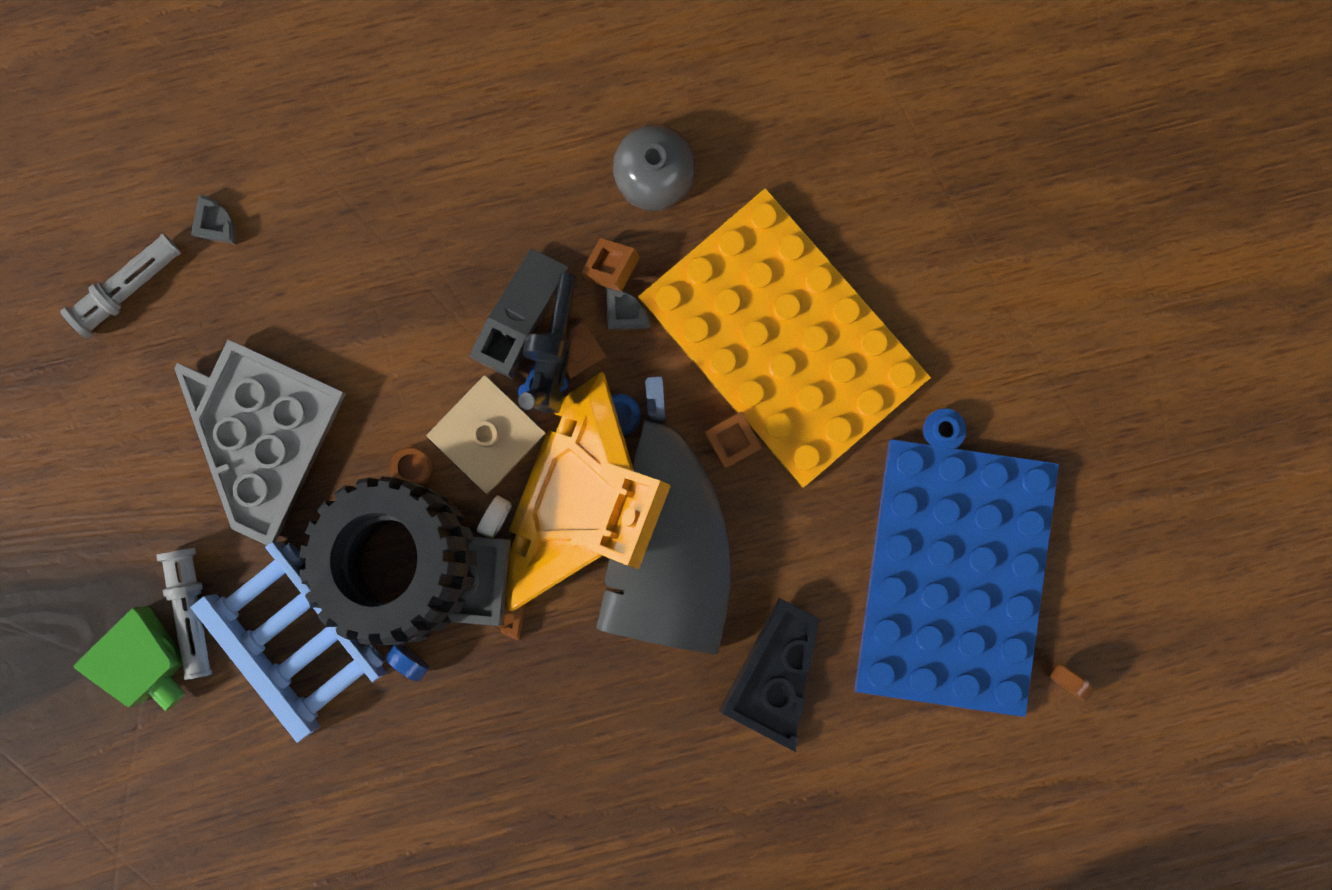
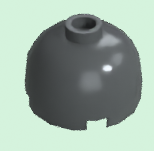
[613,124,695,211]

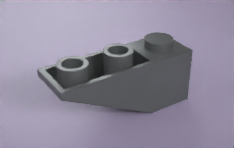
[469,249,569,380]

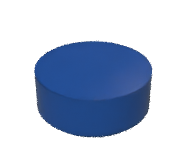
[611,394,641,436]
[386,645,429,681]

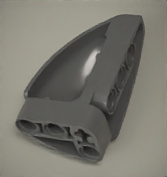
[596,420,731,654]

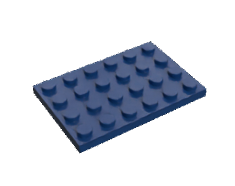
[854,439,1059,717]

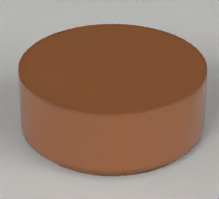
[390,446,434,485]
[1049,664,1095,702]

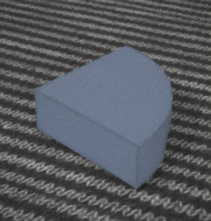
[645,377,666,423]

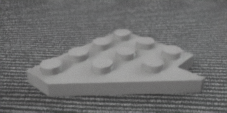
[174,340,346,545]

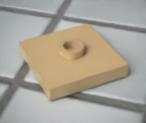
[426,375,546,494]

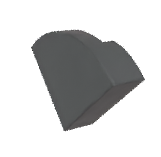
[191,195,237,245]
[606,287,650,330]

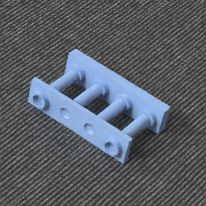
[190,541,387,743]

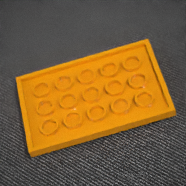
[638,188,931,488]

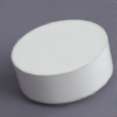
[476,495,512,539]

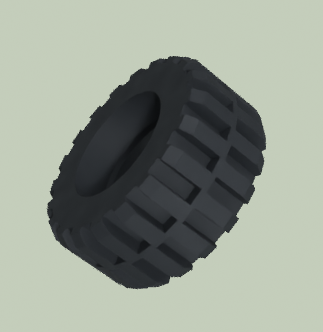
[299,476,477,645]

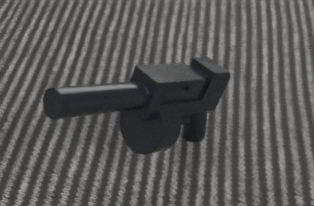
[518,273,577,413]

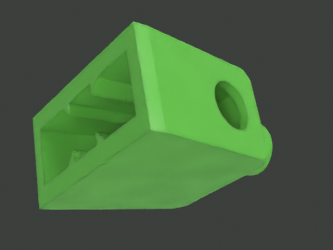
[73,606,186,712]

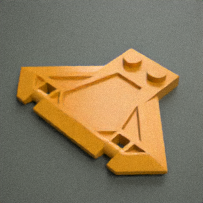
[506,372,671,612]

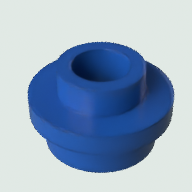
[923,409,966,449]

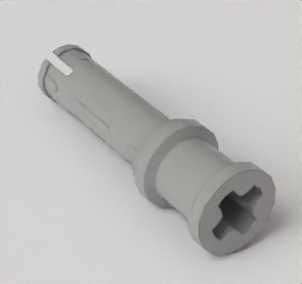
[60,233,181,339]
[156,547,212,680]

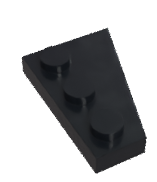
[719,598,819,752]

